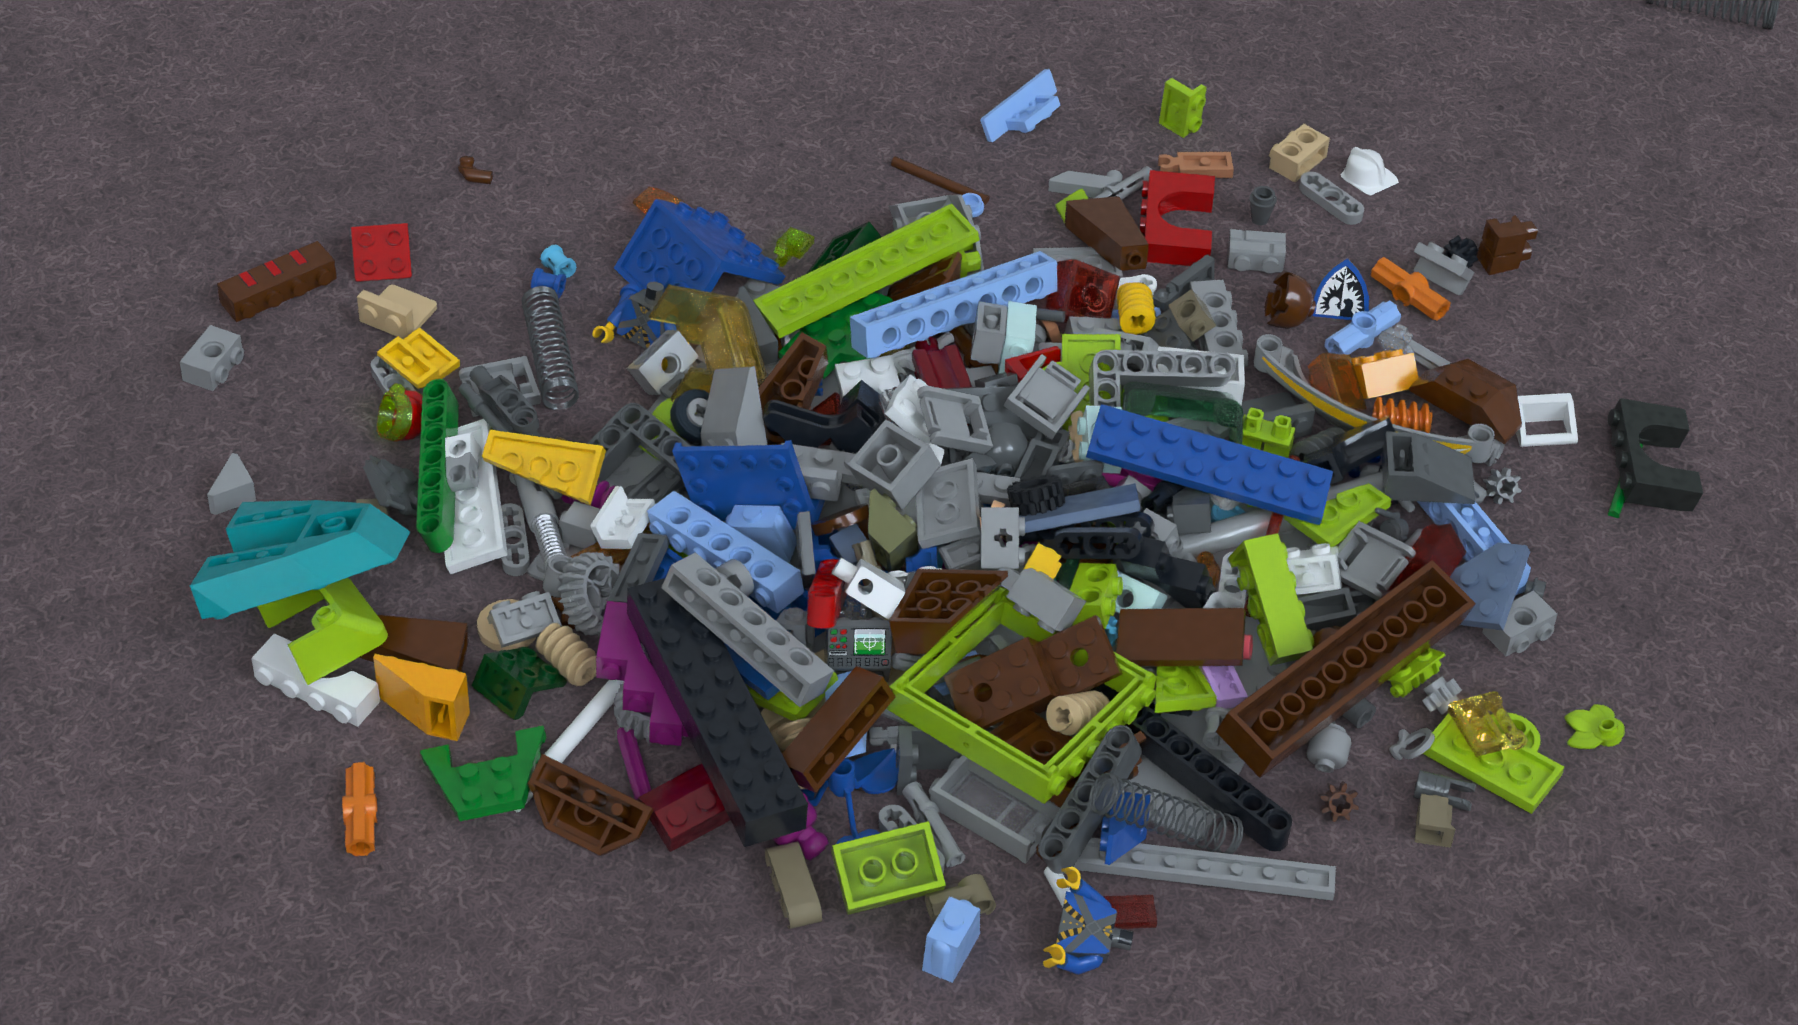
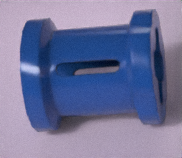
[531,268,566,299]

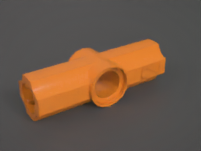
[1371,257,1451,321]
[342,762,378,856]

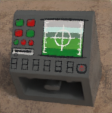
[824,617,892,682]

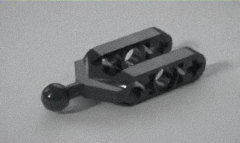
[1002,512,1155,559]

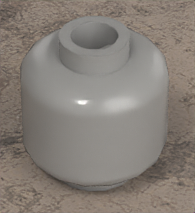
[1307,723,1352,773]

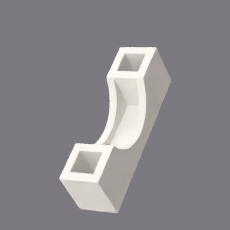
[252,633,380,727]

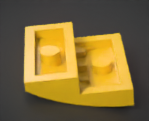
[377,327,460,389]

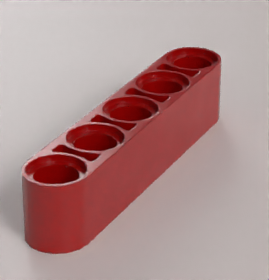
[807,559,847,628]

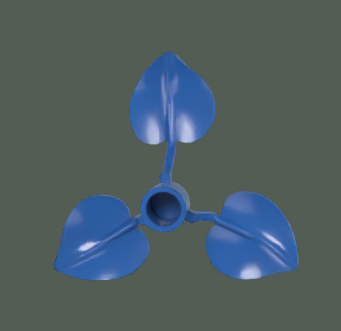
[801,748,898,844]

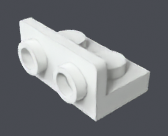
[1286,543,1342,595]

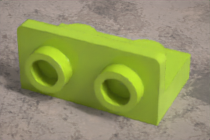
[1159,78,1207,138]

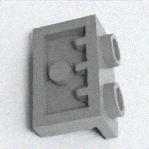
[487,591,562,648]

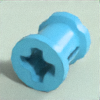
[540,245,577,278]

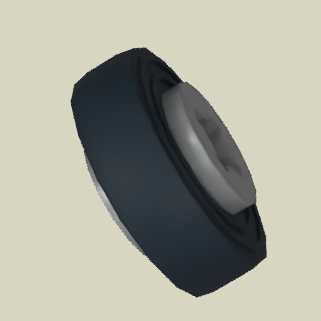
[670,389,709,443]

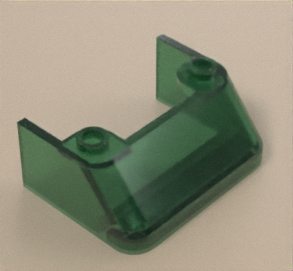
[1120,382,1243,445]

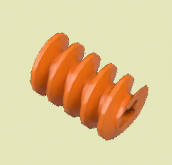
[1372,397,1433,433]

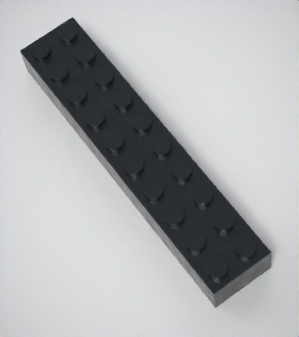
[627,578,808,847]

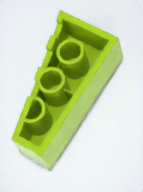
[1228,533,1314,666]

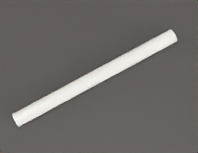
[514,643,650,812]

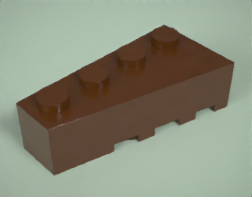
[758,332,828,445]

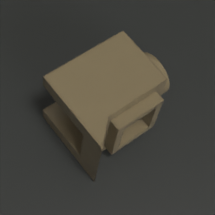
[1415,794,1456,848]

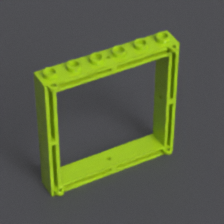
[886,587,1157,804]

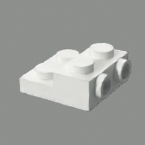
[885,374,931,443]

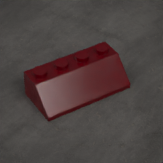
[638,763,730,852]

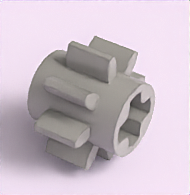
[1483,467,1522,504]
[1422,676,1462,715]

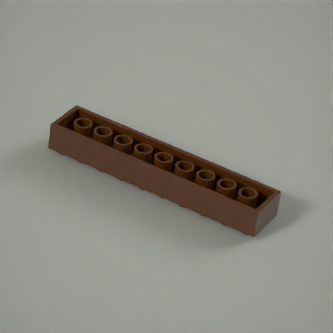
[1216,560,1476,778]

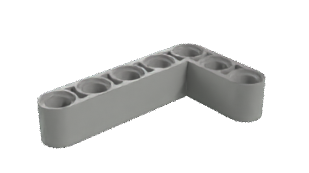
[1089,350,1236,407]

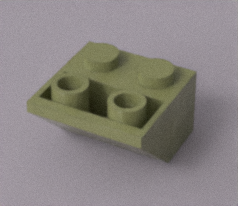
[868,488,919,572]

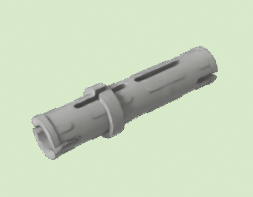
[1091,166,1152,200]
[902,781,965,867]

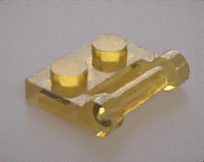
[1448,691,1528,757]

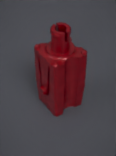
[912,336,972,426]

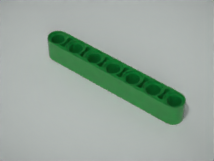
[416,379,459,553]

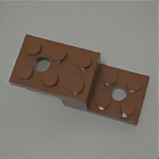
[944,615,1123,729]

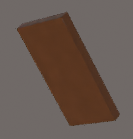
[1116,608,1246,666]

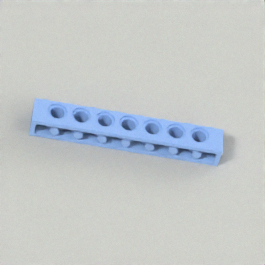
[850,251,1058,358]

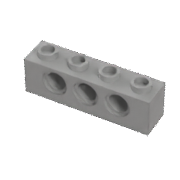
[1189,280,1248,367]

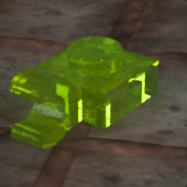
[774,227,814,268]

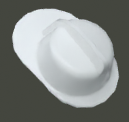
[1340,147,1399,195]

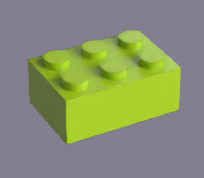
[831,821,946,915]

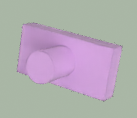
[1199,666,1248,709]

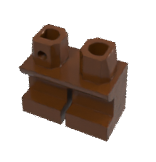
[1477,215,1538,275]

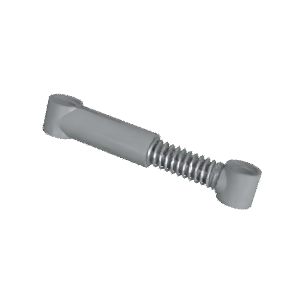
[509,472,572,598]

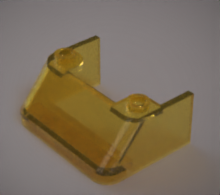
[649,285,767,402]

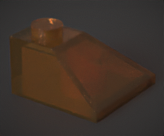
[1308,353,1367,411]

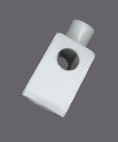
[832,558,905,620]

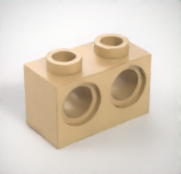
[1269,124,1330,182]

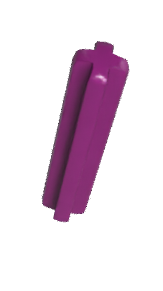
[617,727,651,800]

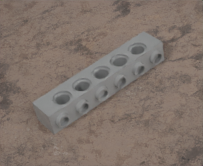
[661,552,834,707]

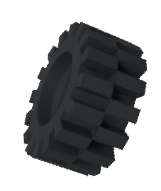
[1007,475,1065,516]

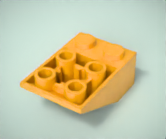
[373,654,470,741]

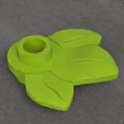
[1564,704,1625,749]

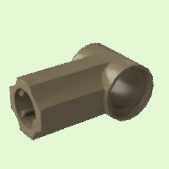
[925,874,996,922]

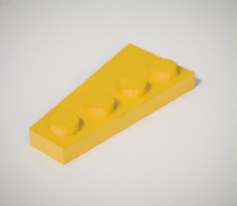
[482,430,606,506]

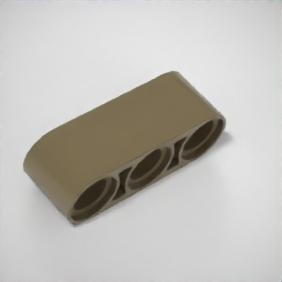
[765,842,822,929]

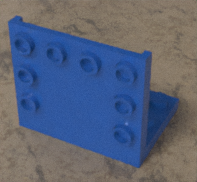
[614,199,786,332]
[672,440,825,530]

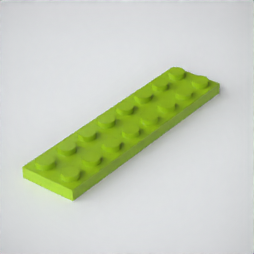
[753,203,980,339]

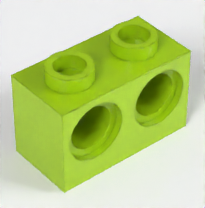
[1070,563,1123,629]

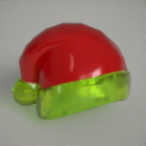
[376,383,423,441]

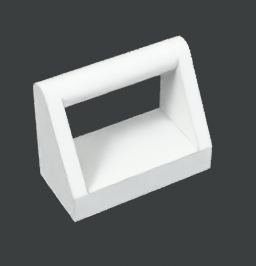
[1516,393,1578,447]

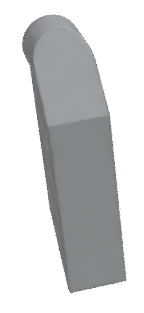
[1048,170,1122,198]

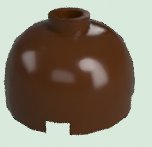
[1264,270,1316,329]

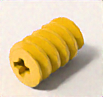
[1117,282,1156,335]

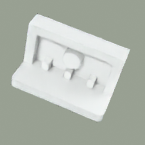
[591,486,656,549]

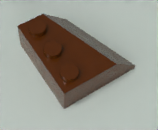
[889,569,1008,655]

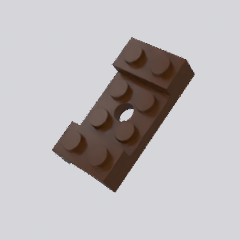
[989,710,1112,808]

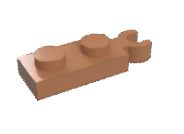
[1158,152,1234,178]

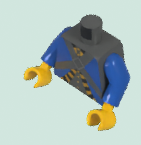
[592,282,683,371]
[1043,867,1134,975]

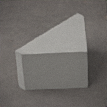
[207,453,256,515]

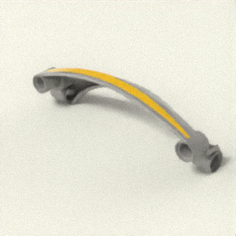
[1254,334,1505,467]

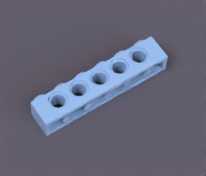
[647,491,804,613]
[1417,501,1531,595]

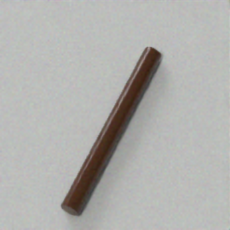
[891,156,990,206]

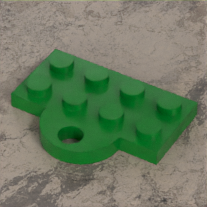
[778,292,893,379]

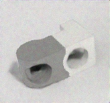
[445,433,481,492]

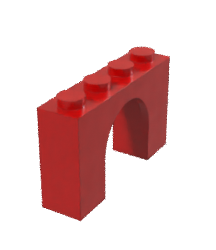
[1139,170,1215,266]

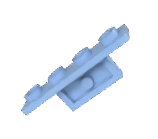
[980,69,1061,142]

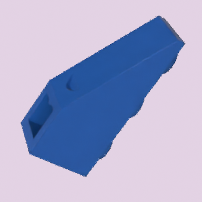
[1099,791,1151,865]

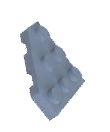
[1447,542,1530,630]

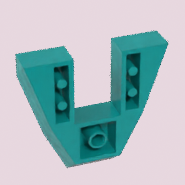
[190,500,410,620]

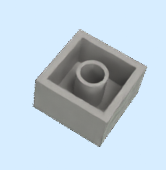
[847,419,941,510]

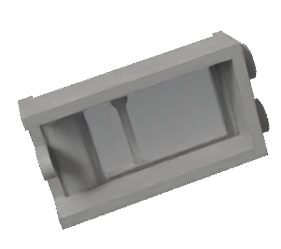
[929,755,1060,864]

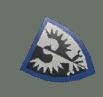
[1312,258,1369,320]

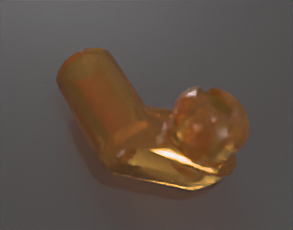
[1197,551,1221,588]

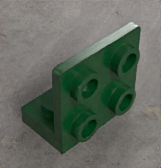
[471,647,567,720]

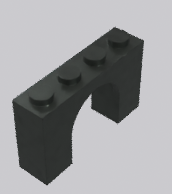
[1607,398,1703,511]

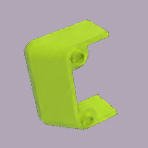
[257,578,388,685]

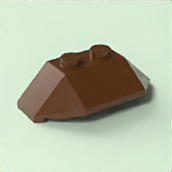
[887,251,962,302]
[1409,359,1522,444]
[528,754,654,856]

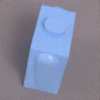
[725,505,796,562]
[922,896,980,983]

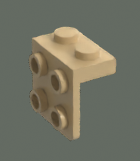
[357,285,437,339]

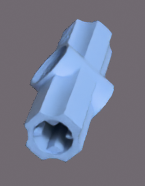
[1325,300,1401,360]

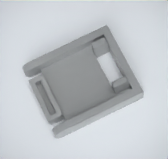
[1003,354,1090,440]
[459,356,541,417]
[917,386,993,454]
[1337,521,1416,600]

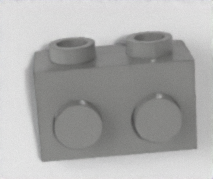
[1414,242,1475,295]
[800,466,843,501]

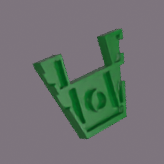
[420,725,546,821]

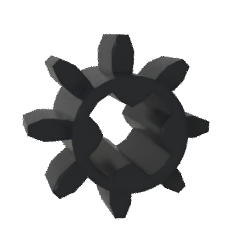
[1444,235,1478,268]

